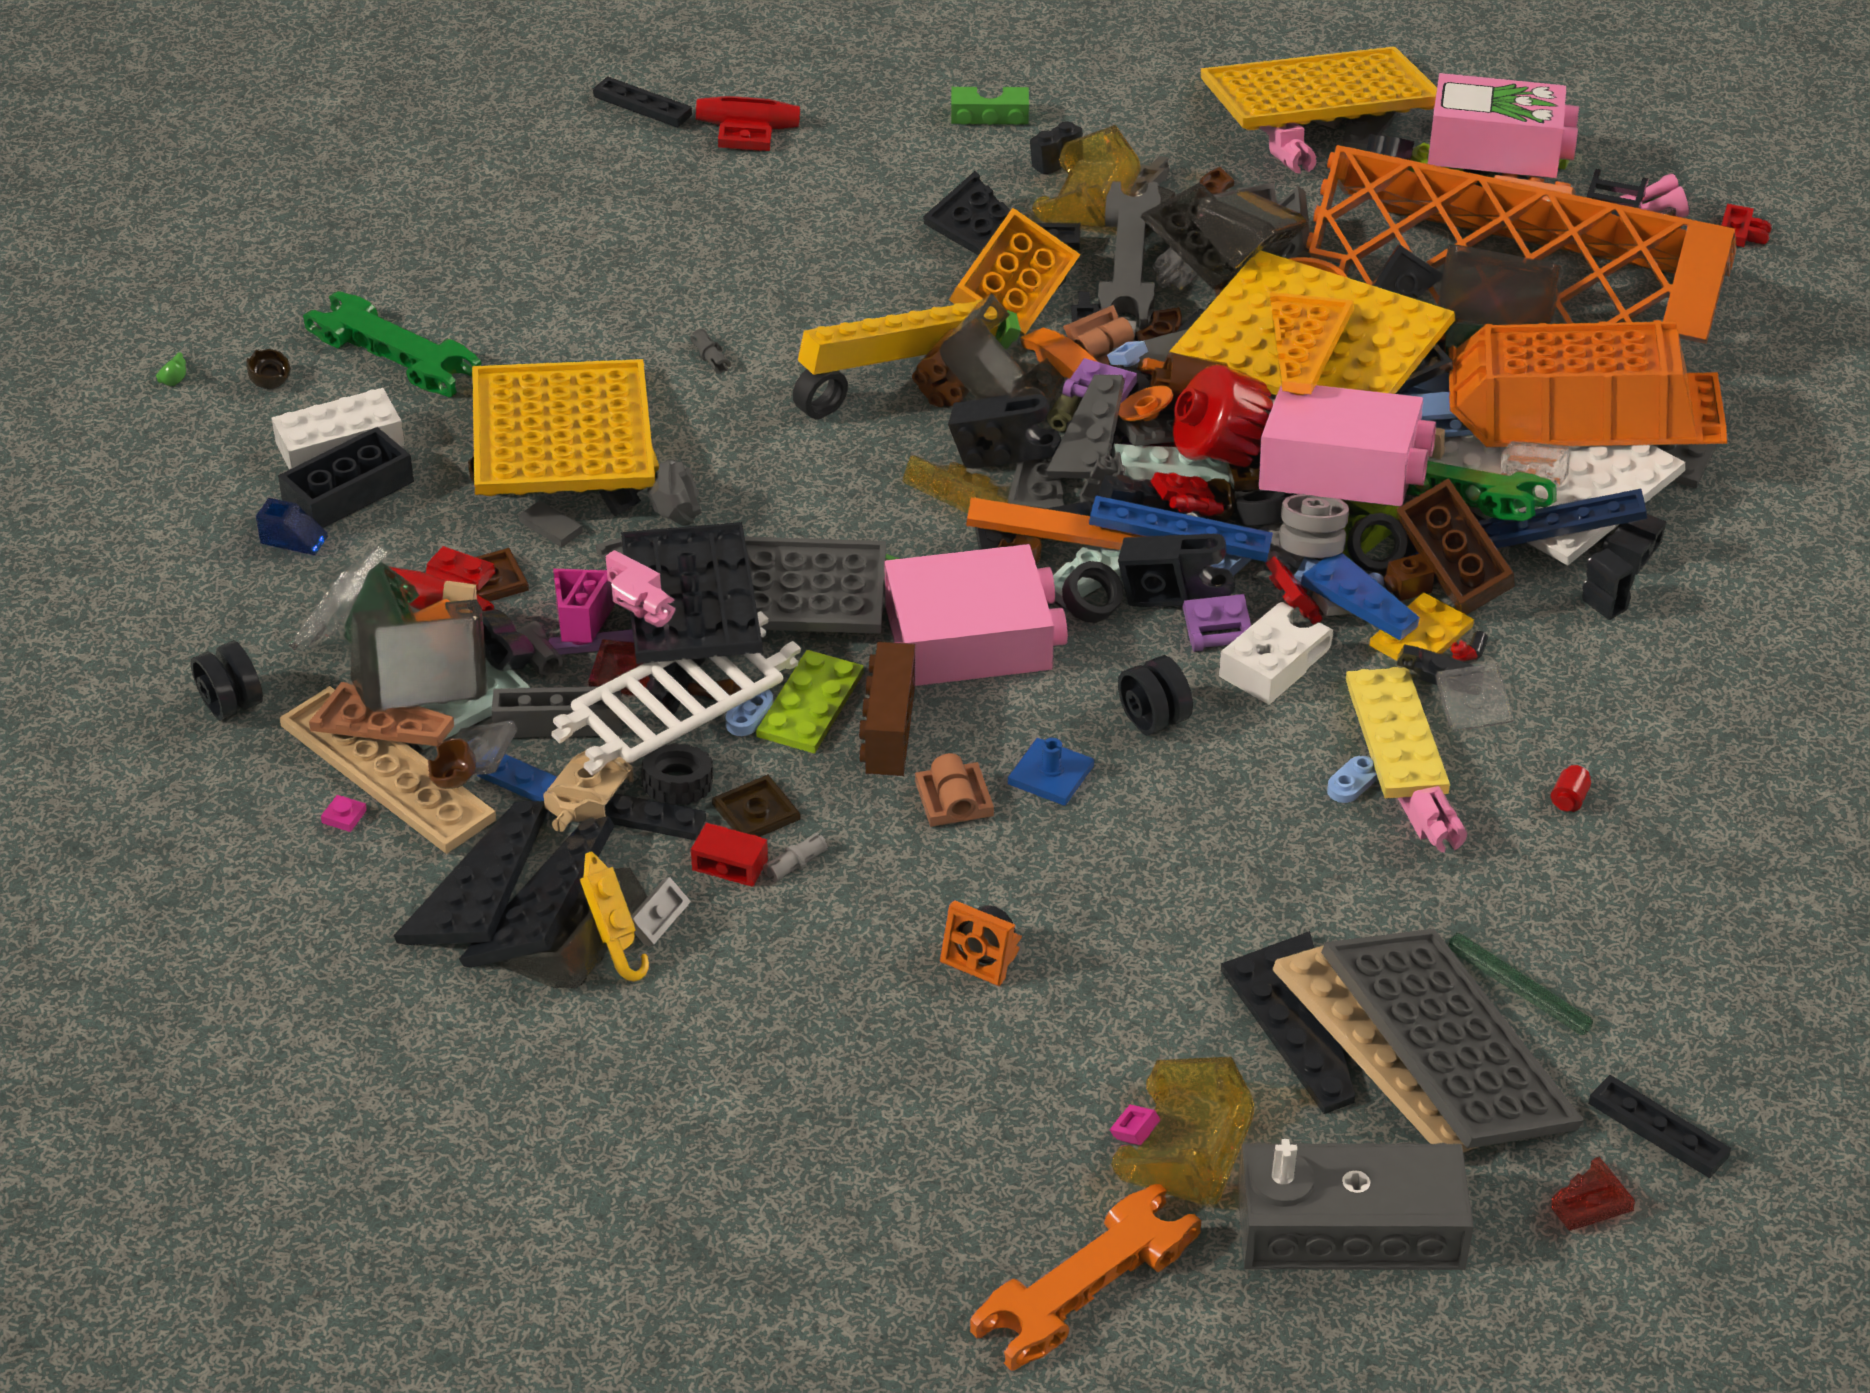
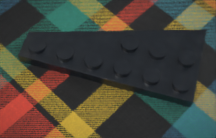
[923,171,1066,290]

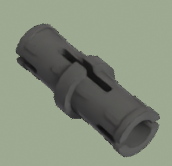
[690,329,731,374]

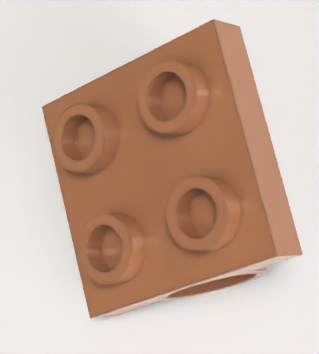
[1063,305,1134,365]
[915,753,994,827]

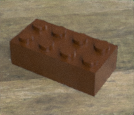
[1396,478,1515,615]
[859,642,915,776]

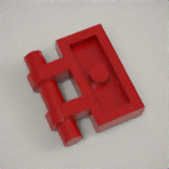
[1150,472,1224,516]
[1265,556,1322,625]

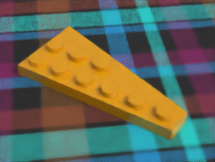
[1270,292,1353,395]

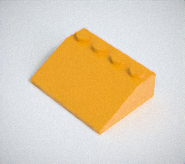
[949,208,1081,335]

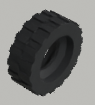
[641,743,713,805]

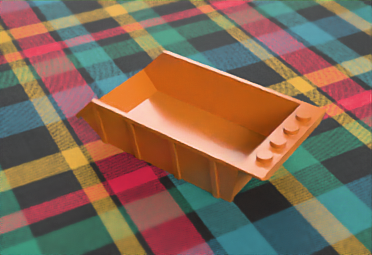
[1449,320,1727,447]

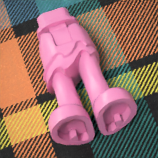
[1620,174,1689,218]

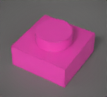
[321,795,367,832]
[1109,1104,1161,1146]

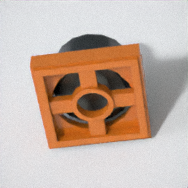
[940,900,1022,987]

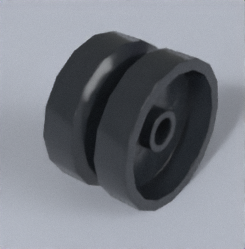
[190,640,263,721]
[1118,655,1193,735]

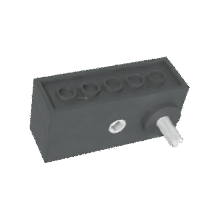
[1237,1139,1474,1270]

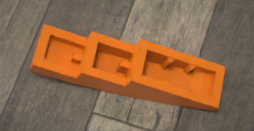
[1020,327,1098,378]

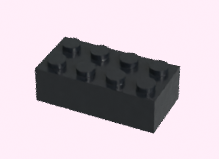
[278,427,414,532]

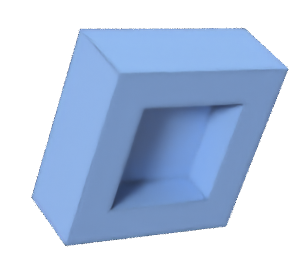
[1107,341,1148,367]

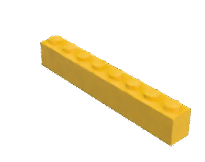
[798,299,1001,375]

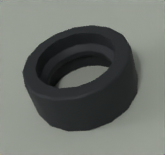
[793,369,848,420]
[1236,490,1293,526]
[1347,513,1408,572]
[1062,561,1124,623]

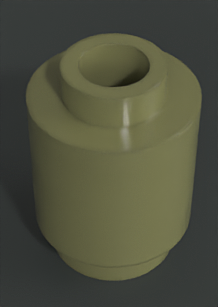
[1047,394,1082,432]

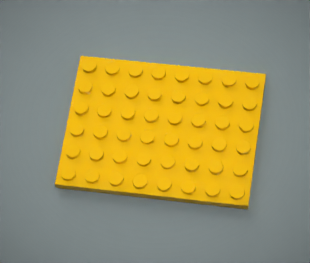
[1201,47,1437,130]
[1170,250,1455,395]
[472,359,655,496]

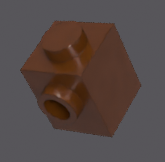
[1384,553,1435,601]

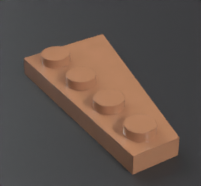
[309,682,454,746]

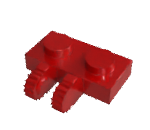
[1721,204,1772,247]

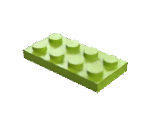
[756,650,864,754]

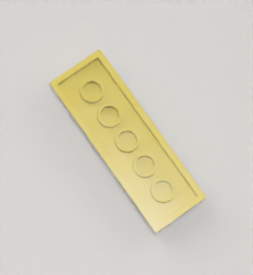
[1346,667,1450,799]

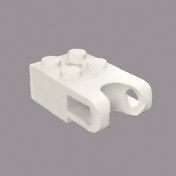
[1219,602,1333,705]

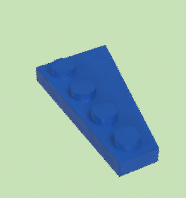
[1300,553,1420,640]

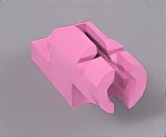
[1260,122,1316,174]
[606,550,675,627]
[1398,786,1467,853]

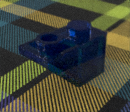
[256,498,328,555]

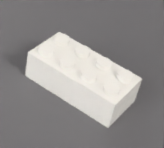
[272,388,405,470]

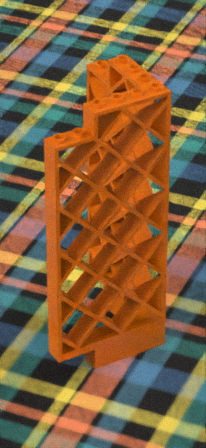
[1306,145,1737,346]

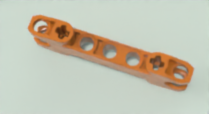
[970,1184,1202,1371]

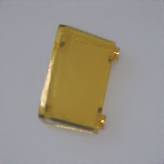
[1032,125,1141,228]
[1111,1057,1254,1205]

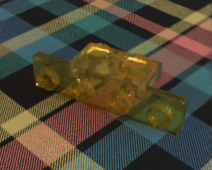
[902,455,1008,514]

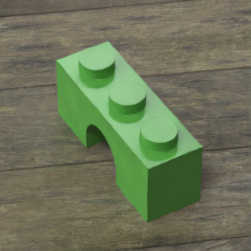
[951,87,1029,125]

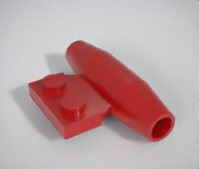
[696,96,800,151]
[378,546,495,611]

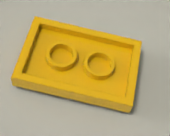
[1369,592,1474,661]

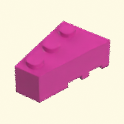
[553,568,615,645]

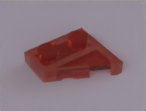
[1551,1156,1635,1231]

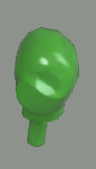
[156,352,186,386]

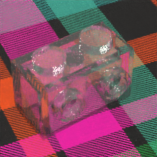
[1501,441,1569,487]

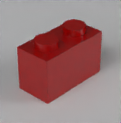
[691,823,768,887]

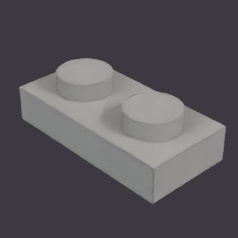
[631,877,691,946]

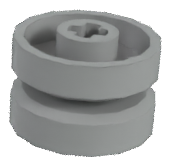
[1279,494,1349,558]

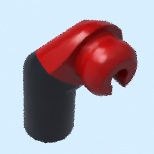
[1450,631,1488,662]

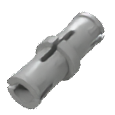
[763,833,828,883]

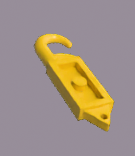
[580,851,649,982]

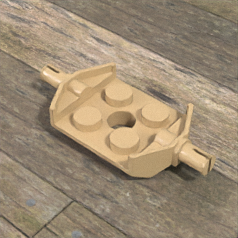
[543,750,634,832]

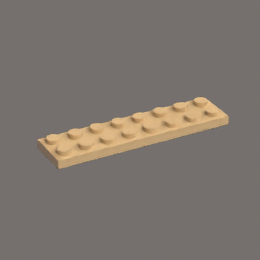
[280,686,496,854]
[1272,945,1478,1153]

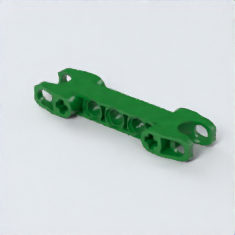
[303,291,481,398]
[1406,461,1557,521]

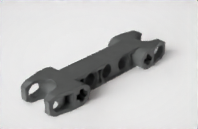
[1098,181,1161,330]

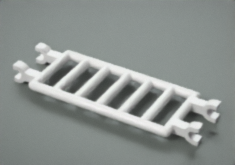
[551,611,801,775]

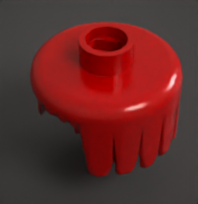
[1173,364,1273,467]

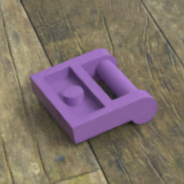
[1062,358,1137,404]
[1183,594,1251,652]

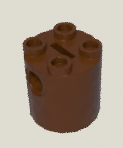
[912,328,991,408]
[1151,352,1228,412]

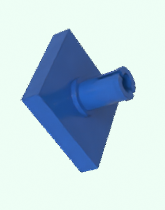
[1008,738,1094,806]

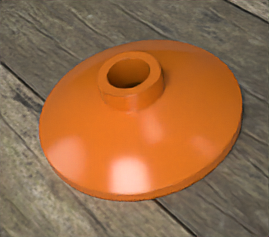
[1118,386,1173,421]

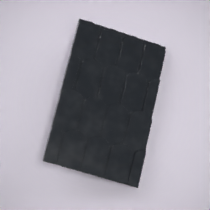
[621,522,763,664]

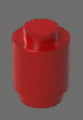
[1550,765,1591,812]

